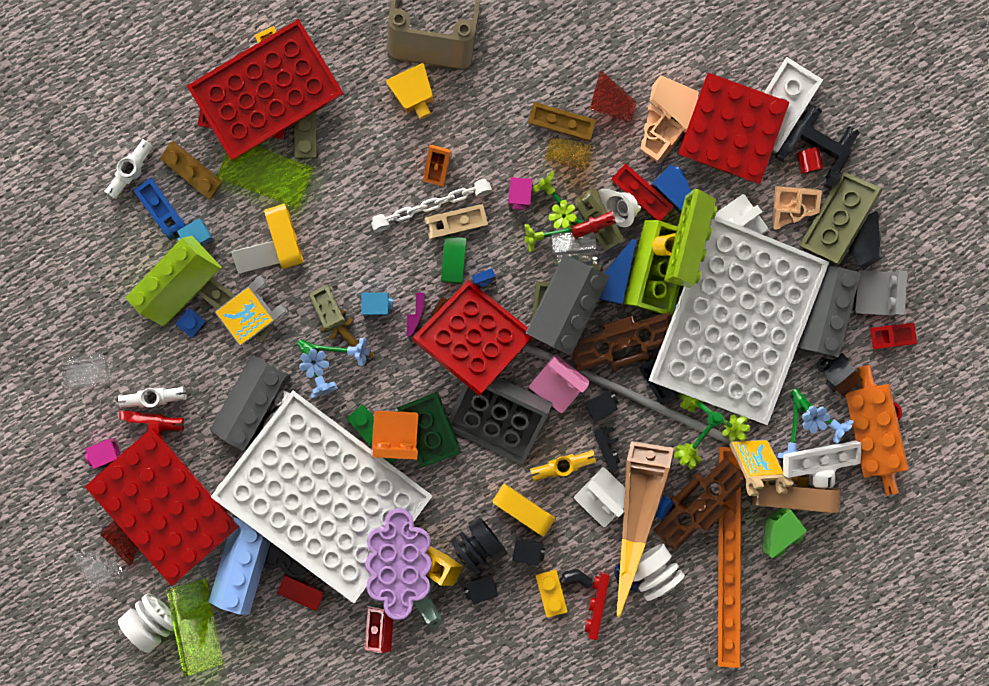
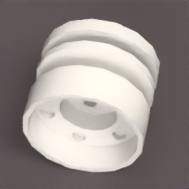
[633,543,685,601]
[118,593,178,653]

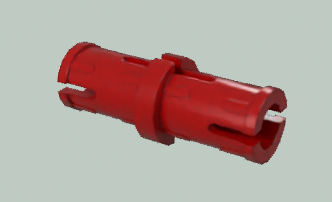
[570,211,616,240]

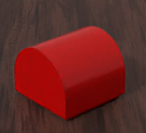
[797,147,824,174]

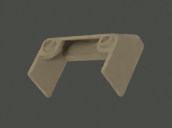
[387,0,481,70]

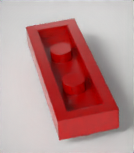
[611,163,674,221]
[584,571,610,640]

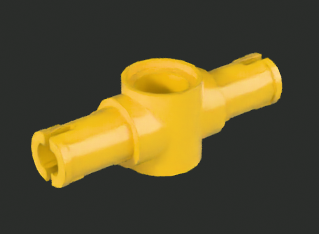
[530,450,597,482]

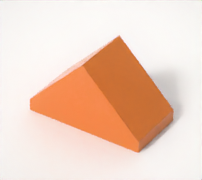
[423,145,452,187]

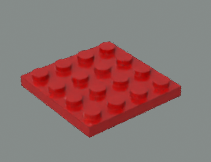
[677,73,790,184]
[412,280,533,396]

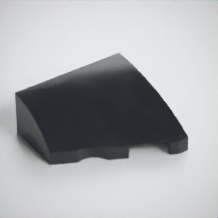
[849,211,882,270]

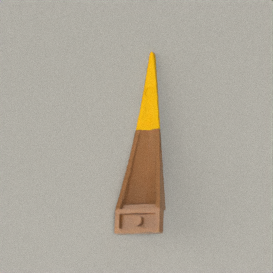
[617,441,674,618]

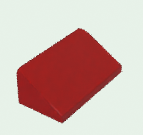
[277,574,326,611]
[365,606,393,653]

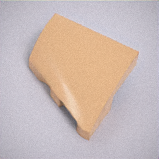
[650,75,699,132]
[641,104,684,165]
[773,186,822,229]

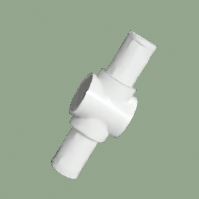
[105,138,154,199]
[118,386,186,409]

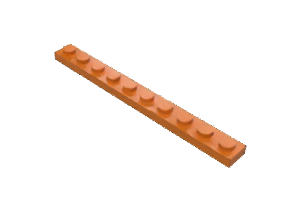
[718,447,742,668]

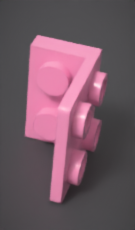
[529,354,589,413]

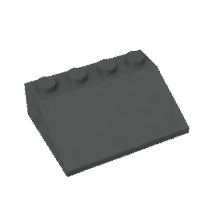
[449,377,552,466]

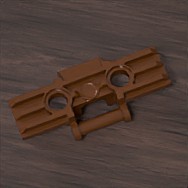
[573,312,672,372]
[653,457,746,551]

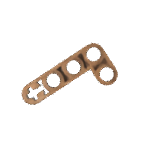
[752,483,842,513]

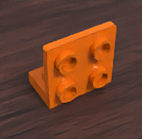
[372,410,418,460]

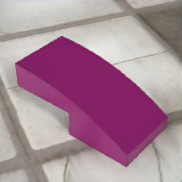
[406,292,425,337]

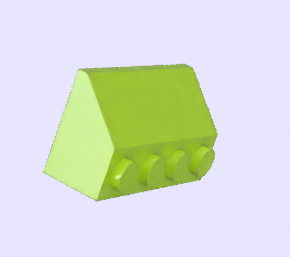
[664,189,717,288]
[623,220,680,316]
[125,236,222,327]

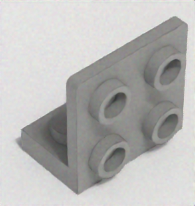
[855,270,907,316]

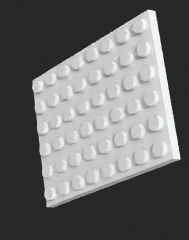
[649,216,829,425]
[211,391,432,603]

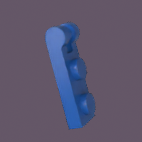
[133,178,187,240]

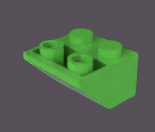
[762,508,807,558]

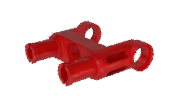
[119,411,184,437]

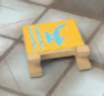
[729,440,793,496]

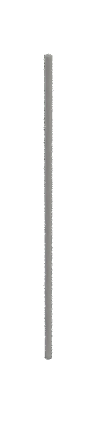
[522,343,809,478]

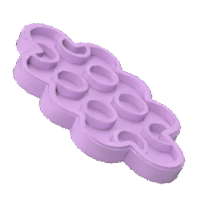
[365,508,432,620]

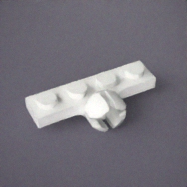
[783,441,861,489]

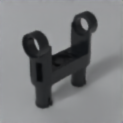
[775,104,860,190]

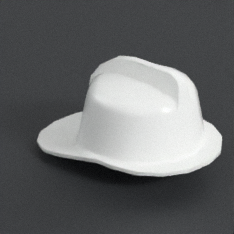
[598,189,641,228]

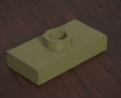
[308,284,346,332]

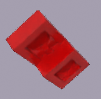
[870,322,917,349]

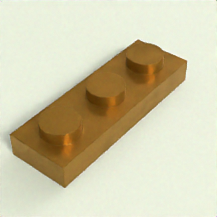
[528,102,596,142]
[160,141,223,200]

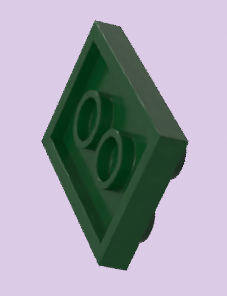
[397,391,462,468]

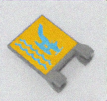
[214,276,288,347]

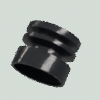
[450,517,508,577]

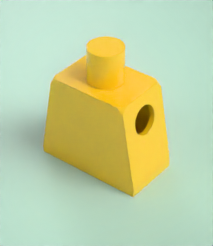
[386,63,434,119]

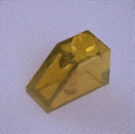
[545,138,593,171]

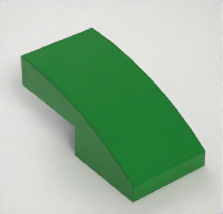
[441,236,467,284]

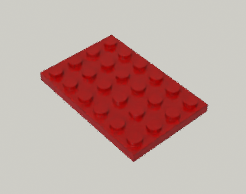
[187,19,344,161]
[85,428,240,586]

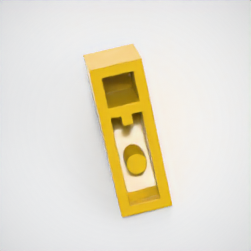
[426,546,464,586]

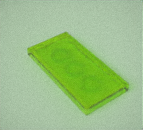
[217,147,314,209]
[166,578,223,676]

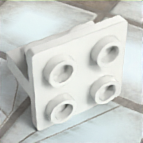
[716,194,768,234]
[574,467,625,527]

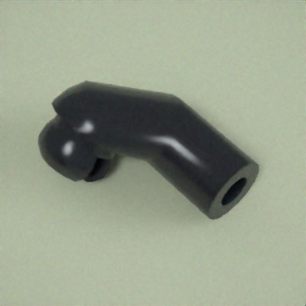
[817,353,850,372]
[559,569,593,589]

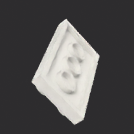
[764,57,823,154]

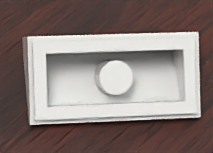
[231,241,280,274]

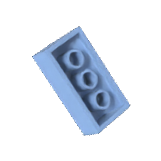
[209,517,270,615]

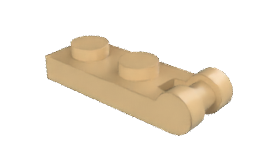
[424,204,488,240]

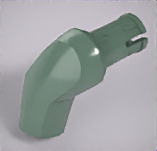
[413,575,443,628]

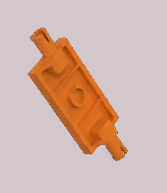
[846,365,909,495]

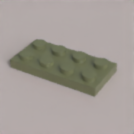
[799,171,882,266]

